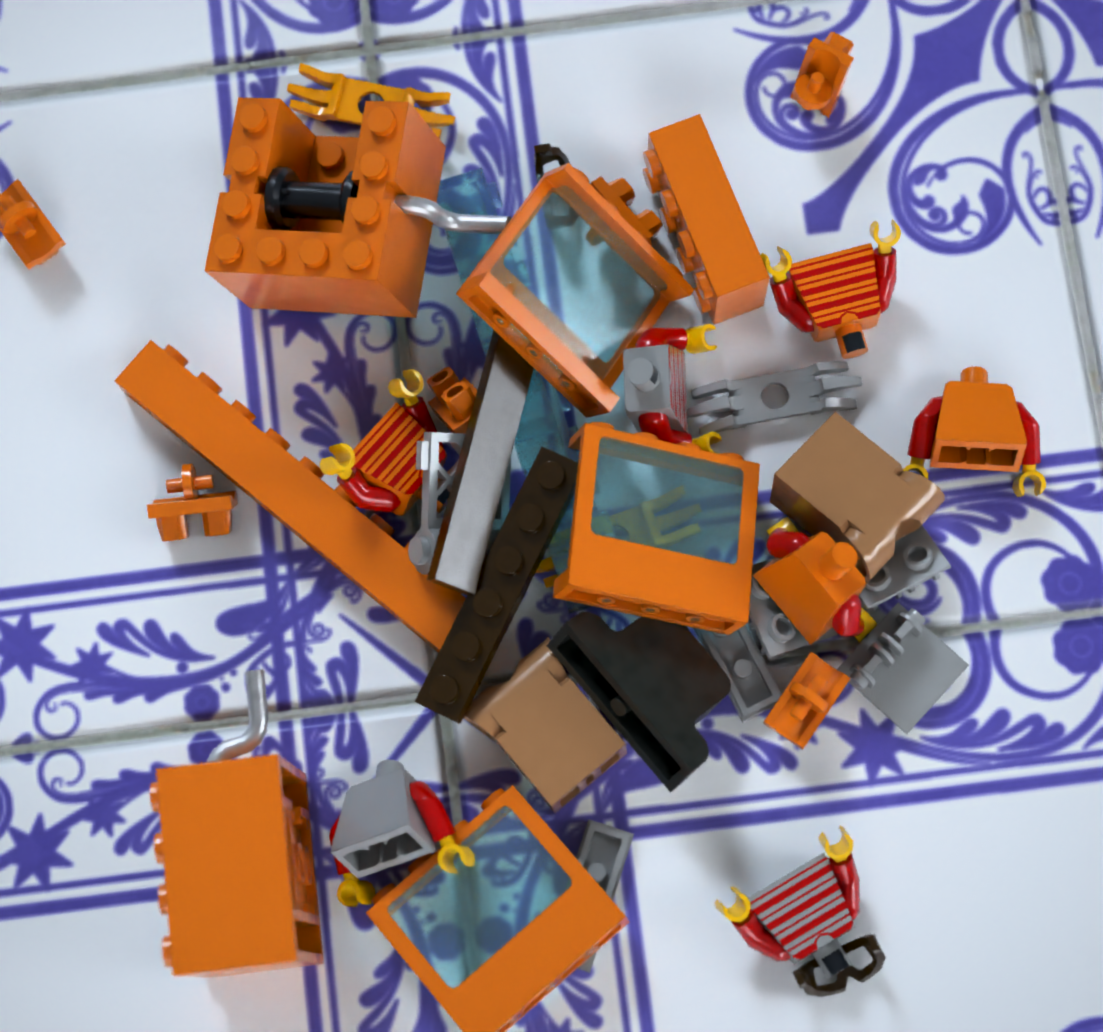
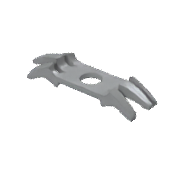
[687,361,863,436]

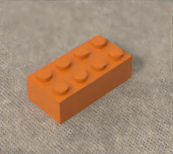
[642,114,770,325]

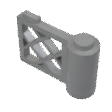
[408,432,511,574]

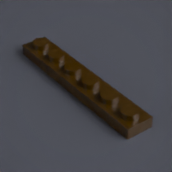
[414,446,578,724]

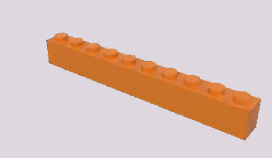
[114,340,466,653]

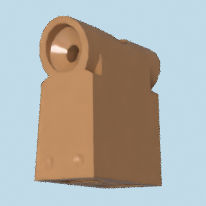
[770,412,945,583]
[464,637,627,813]

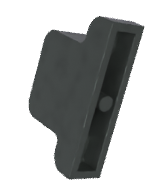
[546,612,731,793]

